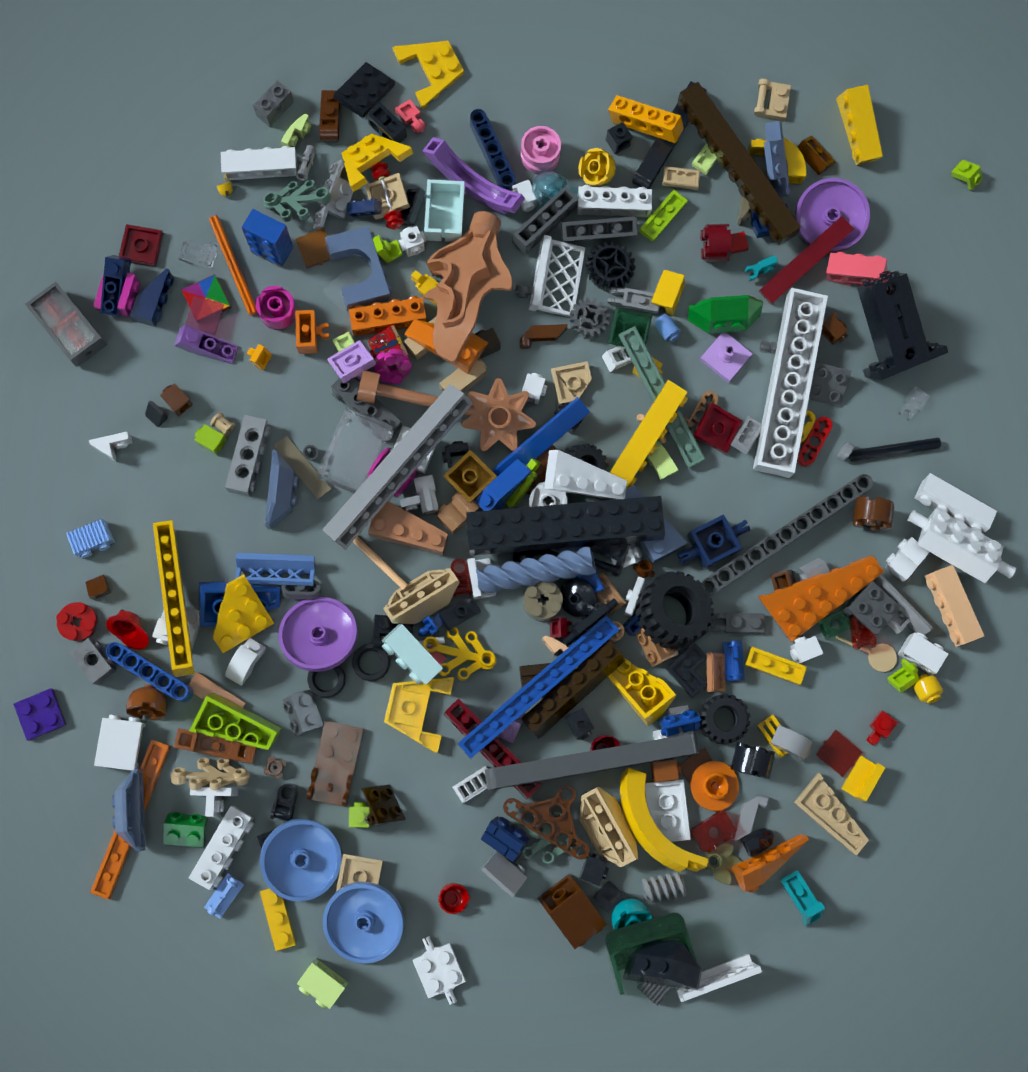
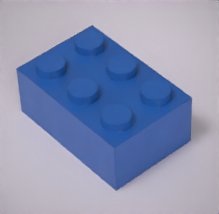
[241,209,293,266]

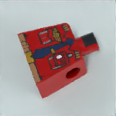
[368,325,409,367]

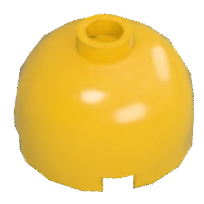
[578,148,616,186]

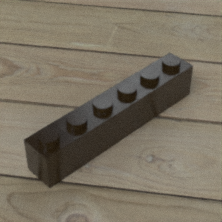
[521,640,625,739]

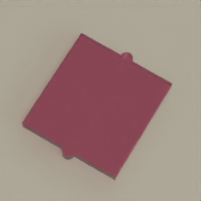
[185,296,224,335]

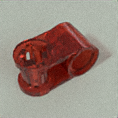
[451,559,473,597]
[849,615,876,650]

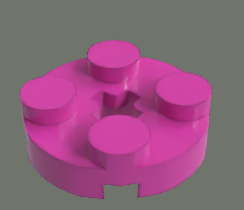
[373,349,412,385]

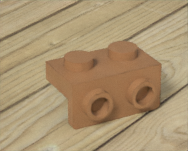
[635,628,679,667]

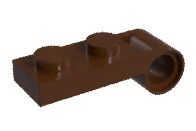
[319,90,340,141]

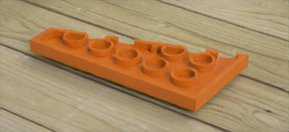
[758,555,884,642]

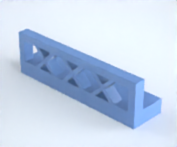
[235,553,316,586]

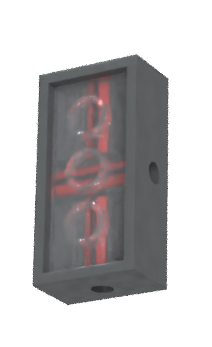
[25,281,107,367]

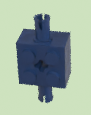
[677,514,750,569]

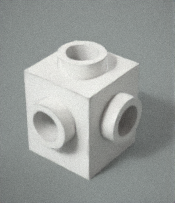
[398,226,426,257]

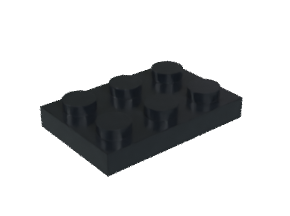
[333,62,395,118]

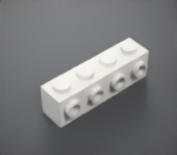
[221,146,298,180]
[577,185,652,217]
[914,473,997,534]
[189,806,254,890]

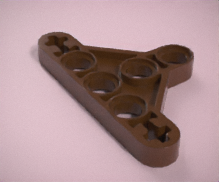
[503,785,589,860]

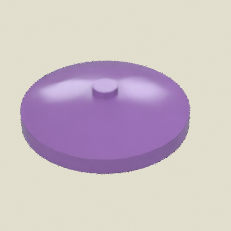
[795,178,870,252]
[278,597,358,672]

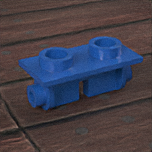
[723,641,745,681]
[657,710,701,737]

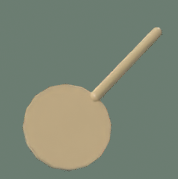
[836,636,897,672]

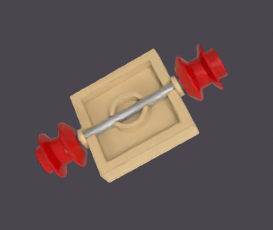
[365,161,410,230]

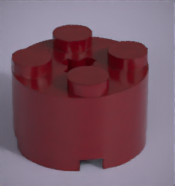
[700,224,732,262]

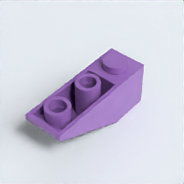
[174,325,238,364]

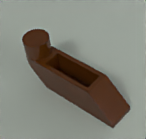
[520,324,568,349]

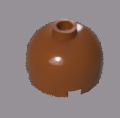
[126,685,167,720]

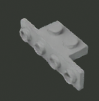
[313,160,353,230]
[873,575,932,635]

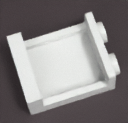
[94,715,146,771]

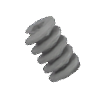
[642,872,686,903]

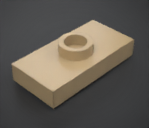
[662,166,700,190]

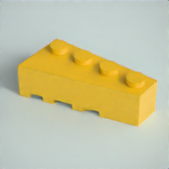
[836,85,883,165]

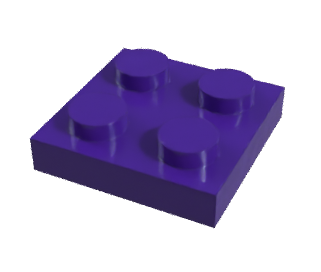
[13,688,66,741]

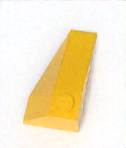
[608,658,676,727]

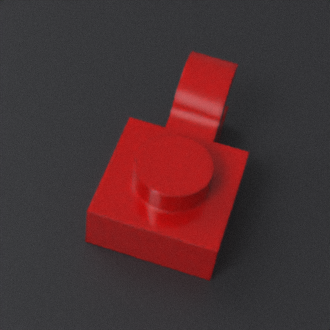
[866,710,898,745]

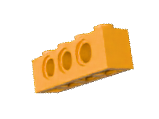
[608,95,684,143]

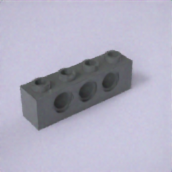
[512,186,578,255]
[561,216,637,242]

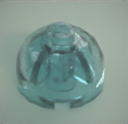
[532,171,568,207]

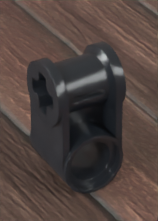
[270,783,298,822]

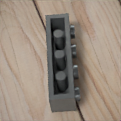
[331,378,402,442]

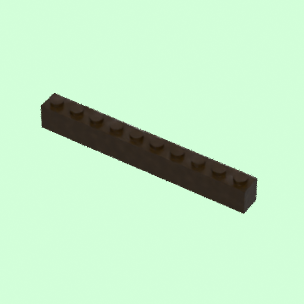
[678,82,801,246]

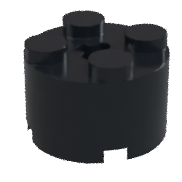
[731,742,775,779]

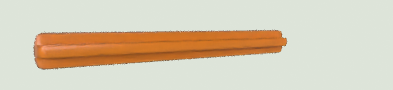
[209,215,257,315]

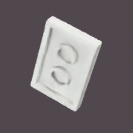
[645,779,691,842]

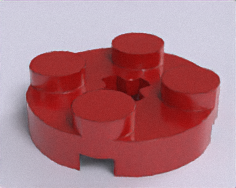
[56,602,98,642]

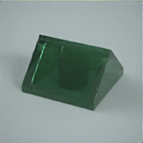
[608,307,653,347]

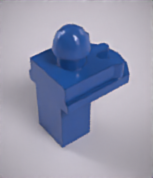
[418,611,444,637]

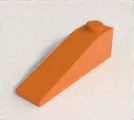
[404,319,488,374]

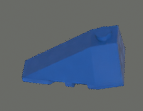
[198,582,280,626]

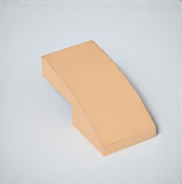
[542,635,568,655]

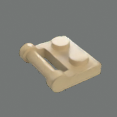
[754,79,791,121]

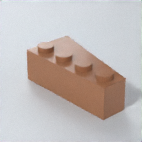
[368,501,448,556]

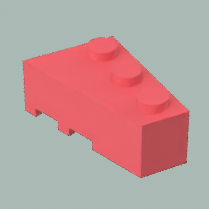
[826,252,888,286]

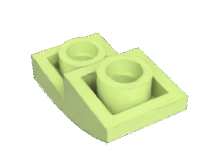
[281,114,312,147]

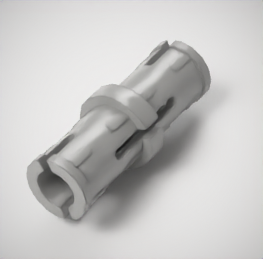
[296,145,316,181]

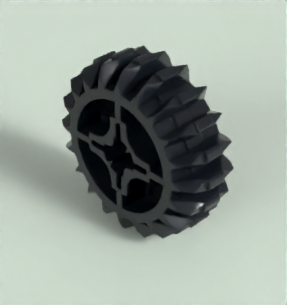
[585,241,636,291]

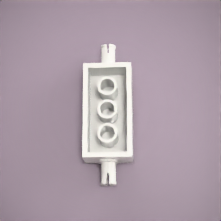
[907,508,1016,583]

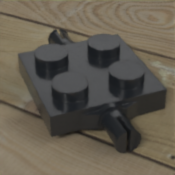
[563,598,619,646]

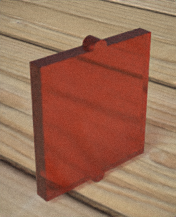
[815,730,863,777]

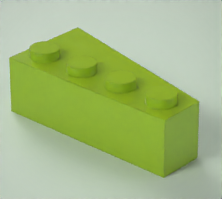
[189,692,282,750]

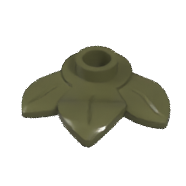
[704,843,741,884]

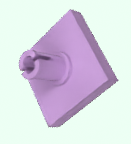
[700,333,752,383]
[327,340,376,383]

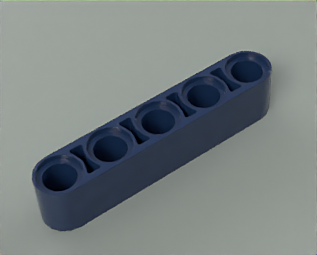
[470,109,516,191]

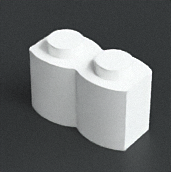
[885,537,929,582]

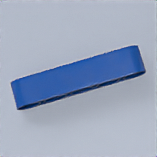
[106,642,193,702]

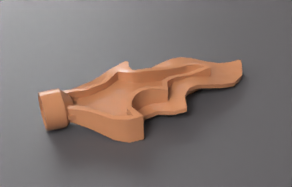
[423,211,513,363]

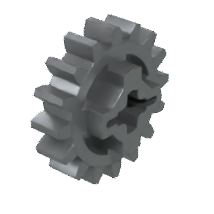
[569,298,610,339]

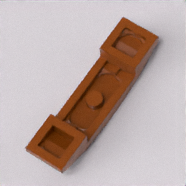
[173,728,256,764]

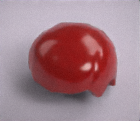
[438,883,470,914]

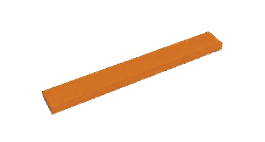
[90,739,171,900]

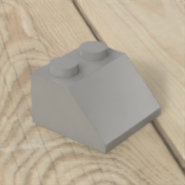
[481,851,527,897]

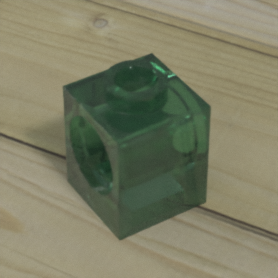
[817,611,850,640]

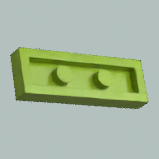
[639,190,688,242]

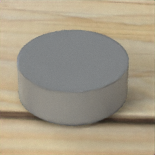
[837,441,855,460]

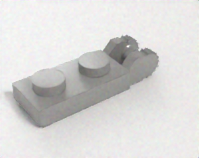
[607,287,659,314]

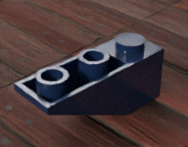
[100,255,131,317]
[130,268,174,327]

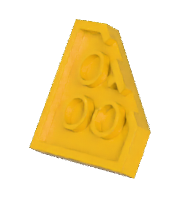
[212,574,274,653]

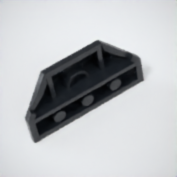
[623,938,702,990]

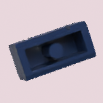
[481,816,530,863]

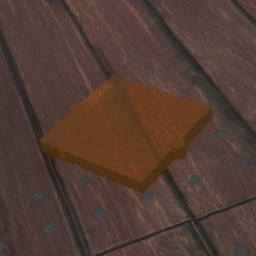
[295,229,330,268]

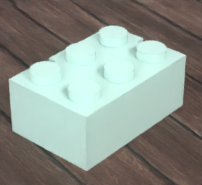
[424,179,465,242]
[381,624,443,685]

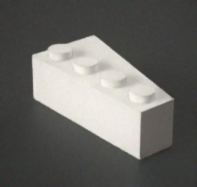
[544,450,627,500]

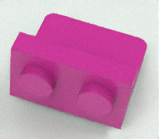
[94,273,140,317]

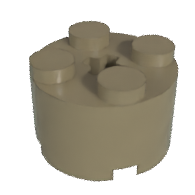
[523,581,563,622]

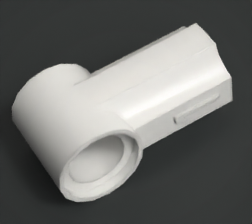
[414,475,438,514]

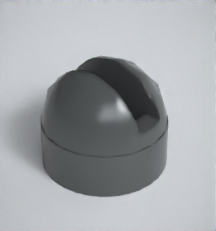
[303,445,318,460]

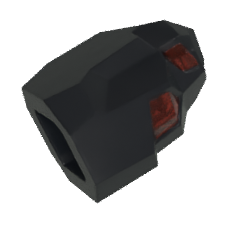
[741,828,774,857]

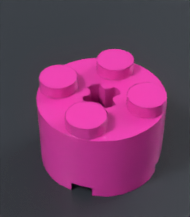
[256,286,296,329]

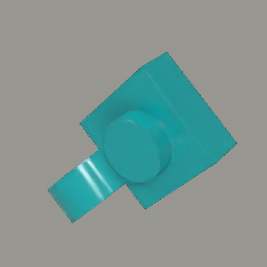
[744,255,778,281]

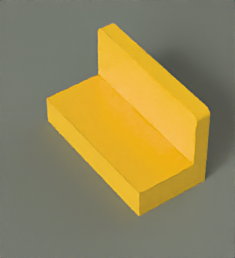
[652,270,686,316]
[841,756,886,802]

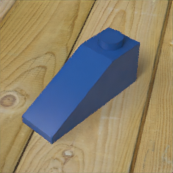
[475,458,532,511]

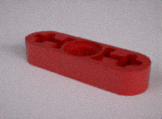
[797,416,832,467]

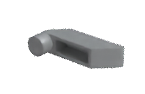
[732,794,768,841]

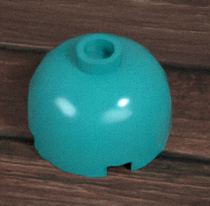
[611,899,653,939]

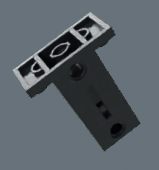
[856,270,949,380]

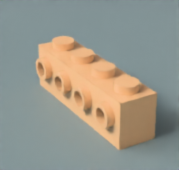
[925,565,984,647]

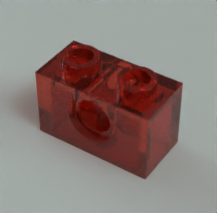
[690,810,737,853]

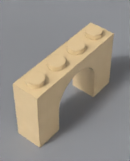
[404,317,487,393]

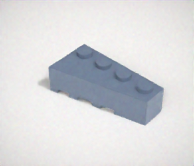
[625,485,688,564]

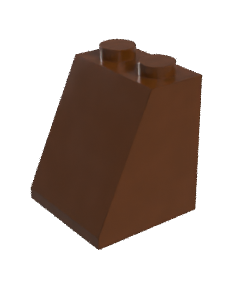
[537,874,607,949]

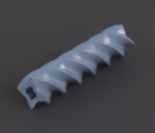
[476,547,596,593]

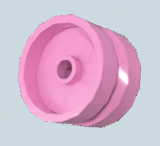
[520,126,561,174]

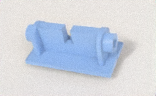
[204,873,245,919]

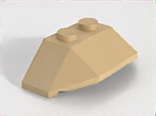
[383,568,459,624]
[579,787,638,867]

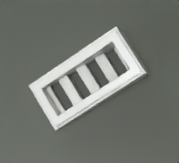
[602,345,632,372]
[452,766,488,804]

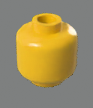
[913,674,943,704]

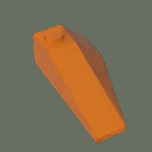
[731,834,809,893]

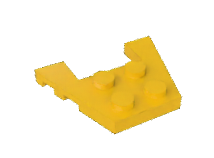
[392,41,464,109]
[342,134,413,192]
[384,677,455,753]

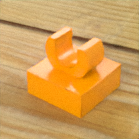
[247,344,272,371]

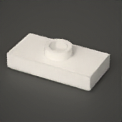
[624,576,645,617]

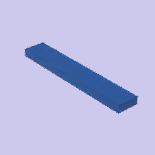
[491,397,590,477]

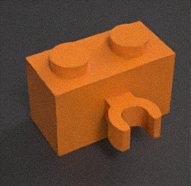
[295,310,330,354]

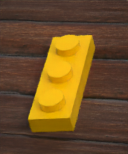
[745,647,807,685]
[260,888,296,951]

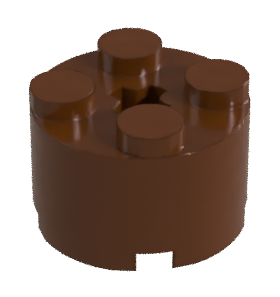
[853,497,894,532]

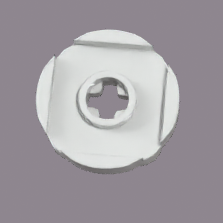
[529,482,568,507]

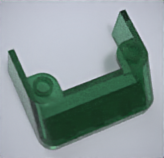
[605,912,697,995]

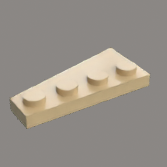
[793,773,869,856]

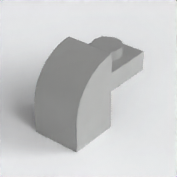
[771,725,812,762]

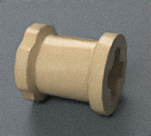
[210,412,236,437]

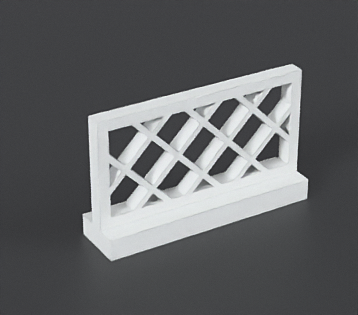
[528,235,585,317]
[675,954,762,1002]

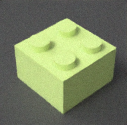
[297,958,348,1009]

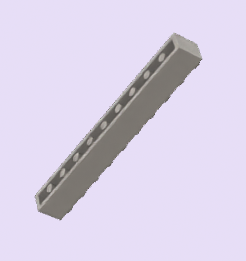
[322,384,473,550]

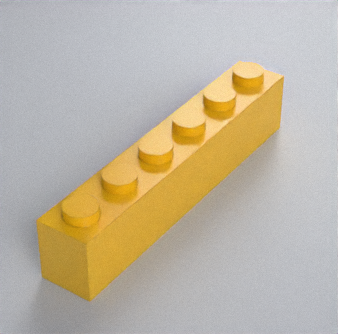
[609,380,688,489]

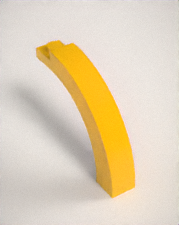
[620,768,708,872]

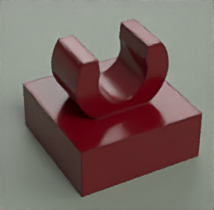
[550,617,572,639]

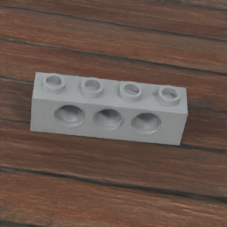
[225,415,271,496]

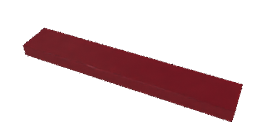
[759,216,854,304]

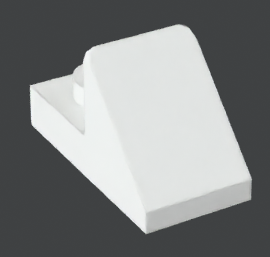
[89,432,133,462]

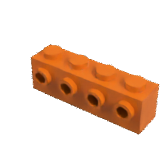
[349,296,427,336]

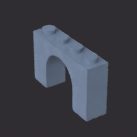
[325,226,392,312]

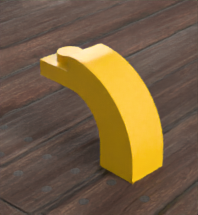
[748,137,806,184]

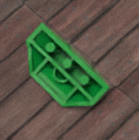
[687,295,763,334]

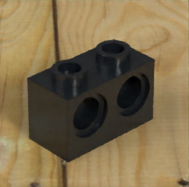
[367,103,407,143]

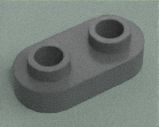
[281,580,321,600]

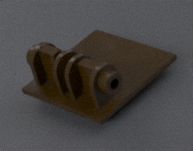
[361,784,406,826]

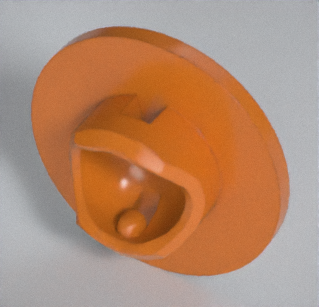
[690,761,739,811]

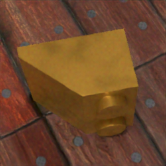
[443,450,497,503]

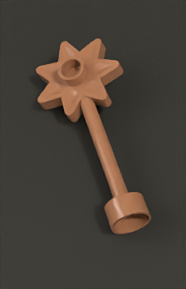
[357,370,536,451]

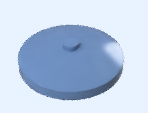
[260,819,342,901]
[323,882,404,963]

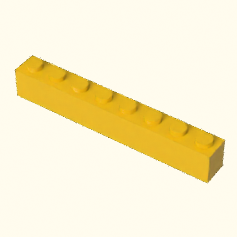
[153,520,195,677]

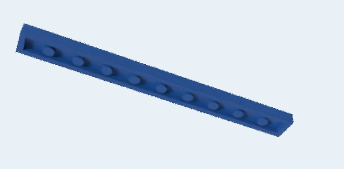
[458,615,619,759]

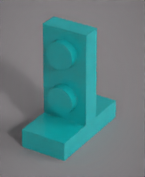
[780,870,825,927]

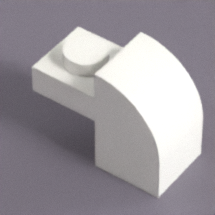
[225,638,266,686]

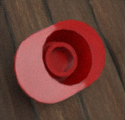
[106,609,149,650]

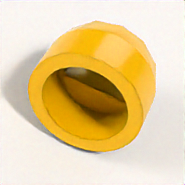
[217,182,233,197]

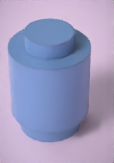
[654,314,681,342]

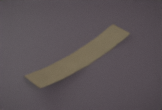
[273,435,331,499]

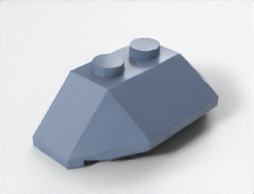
[265,450,299,529]
[112,769,145,851]

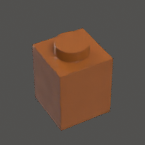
[650,759,681,782]

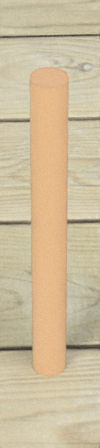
[353,536,409,591]

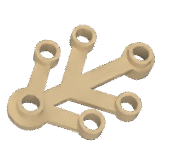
[171,758,250,790]

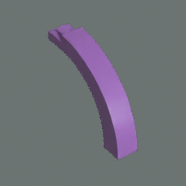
[422,137,525,214]

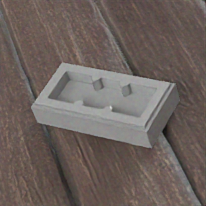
[731,416,762,455]

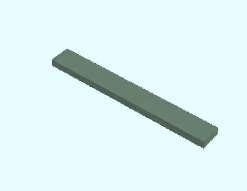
[618,326,706,469]

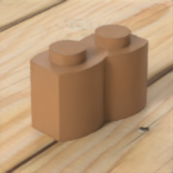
[437,492,481,535]

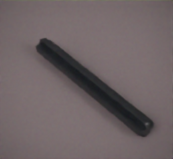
[849,438,941,461]

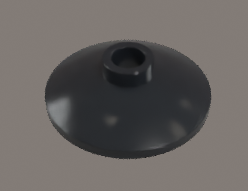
[560,578,596,617]

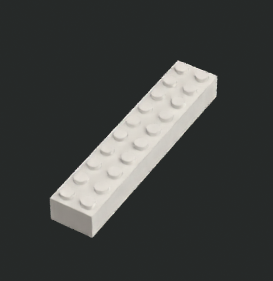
[753,288,828,478]

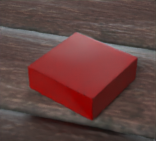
[729,231,749,254]

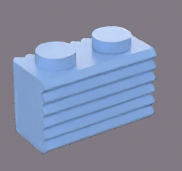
[66,519,115,558]

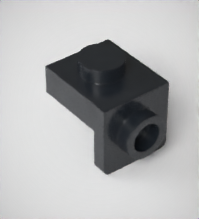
[442,441,469,468]

